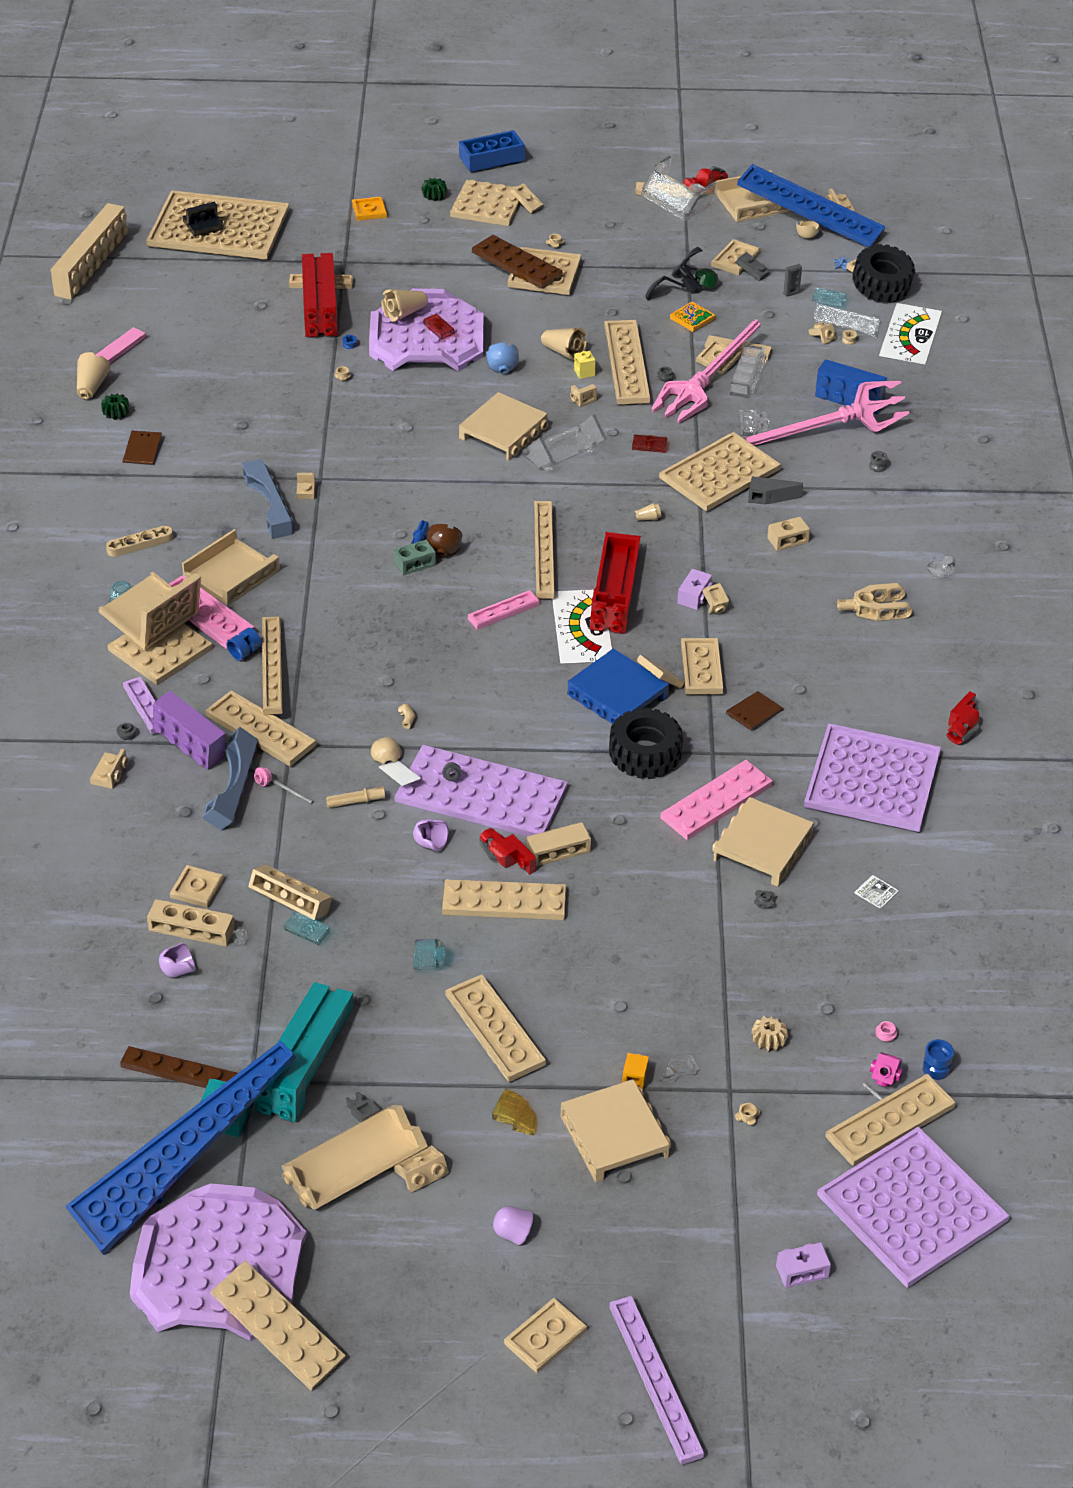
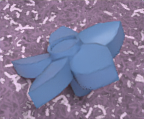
[833,256,851,270]

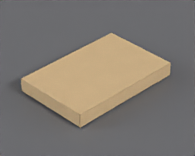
[711,239,760,276]
[504,1298,587,1373]

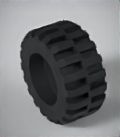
[852,244,915,302]
[609,708,683,779]

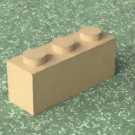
[526,822,591,866]

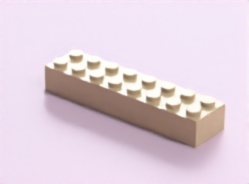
[51,203,128,300]

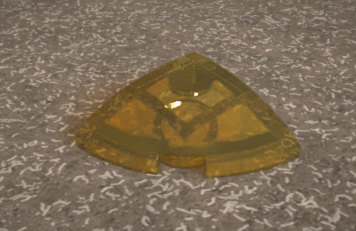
[492,1089,536,1136]

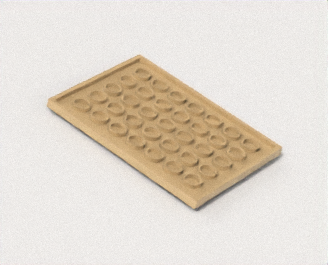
[146,190,289,260]

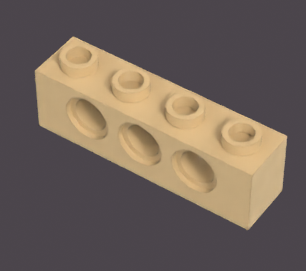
[248,864,332,920]
[147,899,235,947]

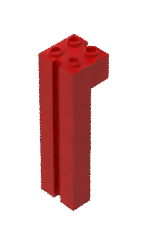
[302,253,338,337]
[590,532,641,634]

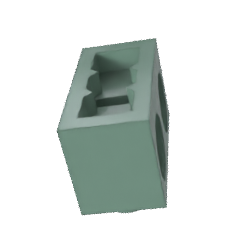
[394,539,436,575]

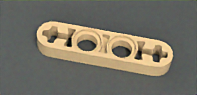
[106,526,173,557]

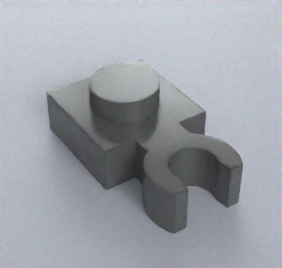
[346,1092,381,1122]

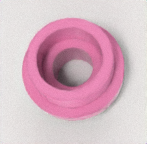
[254,767,272,787]
[876,1021,897,1042]

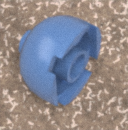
[486,343,519,374]

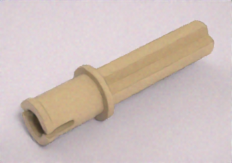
[326,786,385,808]

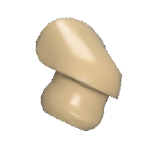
[398,703,416,729]

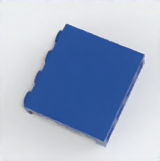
[567,648,669,724]

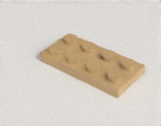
[681,638,723,694]

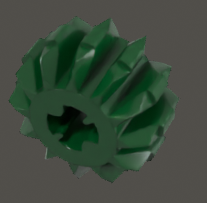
[422,178,447,201]
[101,393,130,420]

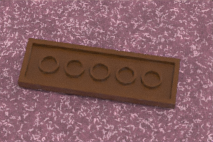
[472,235,563,289]

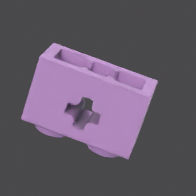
[677,569,713,610]
[776,1242,831,1288]

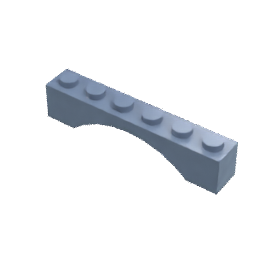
[242,459,294,539]
[202,727,258,830]

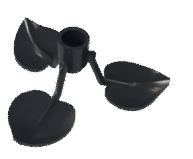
[646,246,703,300]

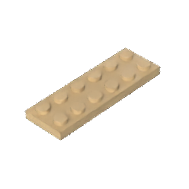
[205,690,316,767]
[442,879,566,920]
[445,974,546,1082]
[825,1074,956,1167]
[211,1260,345,1391]

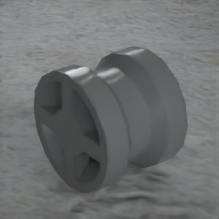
[869,451,888,472]

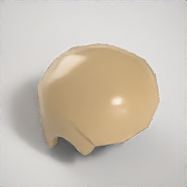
[796,221,820,239]
[370,737,402,764]

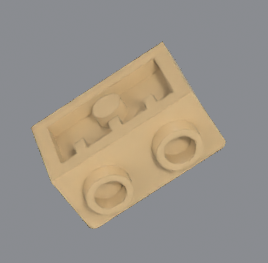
[827,189,855,212]
[90,749,128,789]
[394,1145,449,1192]

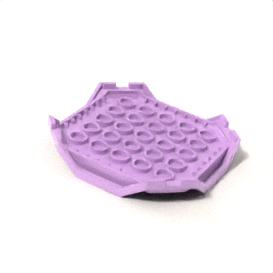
[369,288,484,371]
[130,1183,307,1341]

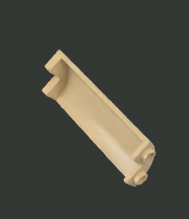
[281,1104,428,1210]

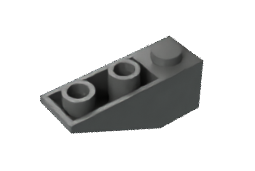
[748,476,803,505]

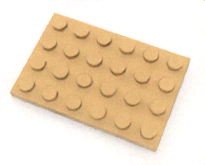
[659,432,781,511]

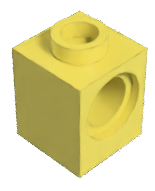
[574,351,596,379]

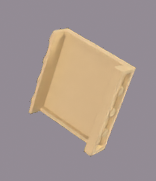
[715,170,791,222]
[459,392,548,461]
[182,529,280,605]
[712,797,814,887]
[561,1079,671,1183]

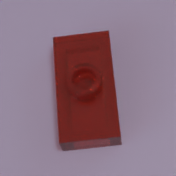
[423,313,455,340]
[632,434,667,453]

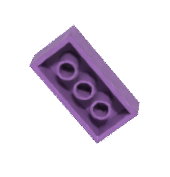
[153,691,225,770]

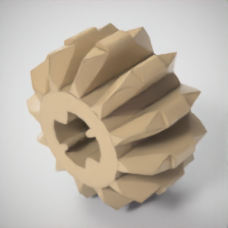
[751,1015,788,1052]

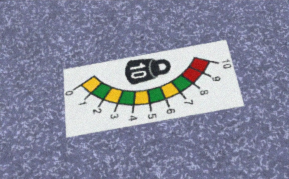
[879,303,942,364]
[552,590,612,663]

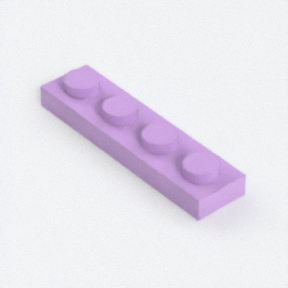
[123,676,157,735]

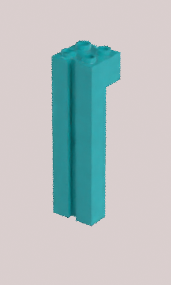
[255,982,354,1122]

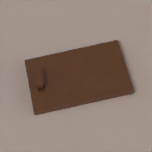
[122,430,162,465]
[726,691,784,730]

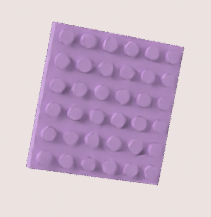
[804,723,941,832]
[817,1127,1009,1288]

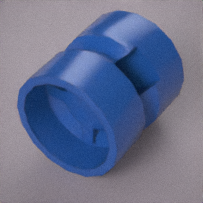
[226,627,262,661]
[922,1039,954,1080]

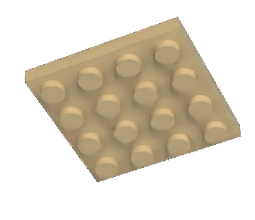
[450,180,520,226]
[508,247,581,295]
[107,624,213,685]

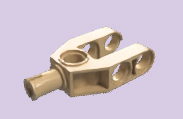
[837,583,912,621]

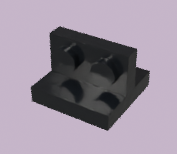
[183,202,223,237]

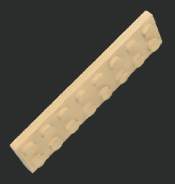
[604,320,650,405]

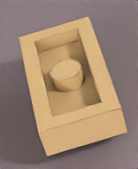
[511,183,543,214]

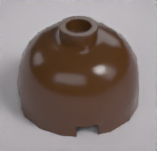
[427,524,463,557]

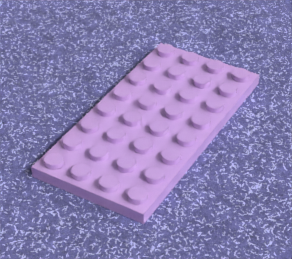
[395,745,568,836]

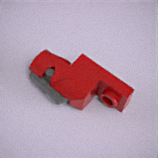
[683,166,728,192]
[946,691,980,745]
[479,828,536,875]

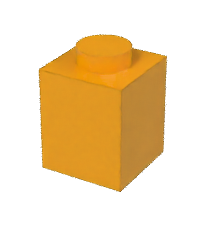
[622,1053,649,1090]

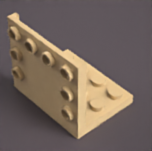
[99,572,201,650]

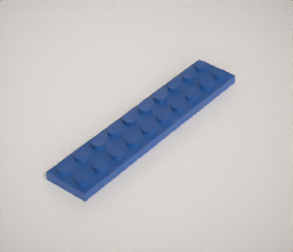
[737,164,885,247]

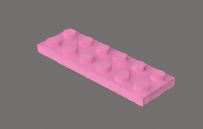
[169,575,255,649]
[660,760,773,840]

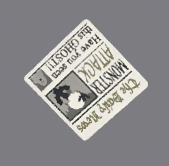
[854,875,898,908]

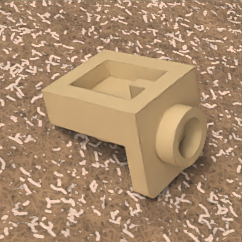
[570,384,597,407]
[297,473,315,499]
[702,583,729,614]

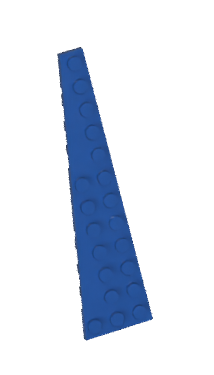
[65,1041,296,1255]

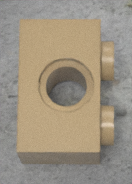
[767,517,810,551]

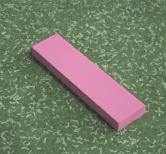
[95,327,146,363]
[468,590,539,630]

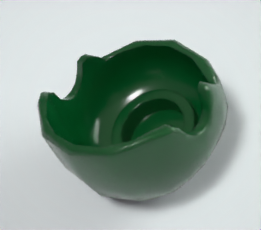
[695,268,718,288]

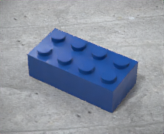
[459,130,525,172]
[815,359,887,415]

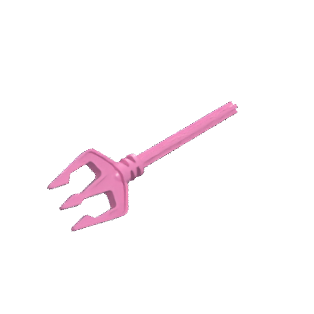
[652,319,761,423]
[746,381,909,445]

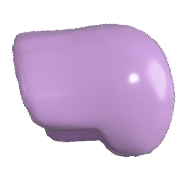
[413,819,449,851]
[159,942,196,978]
[493,1206,533,1245]

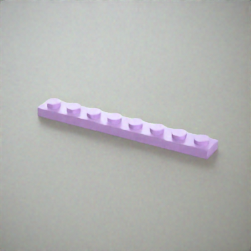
[609,1296,704,1465]

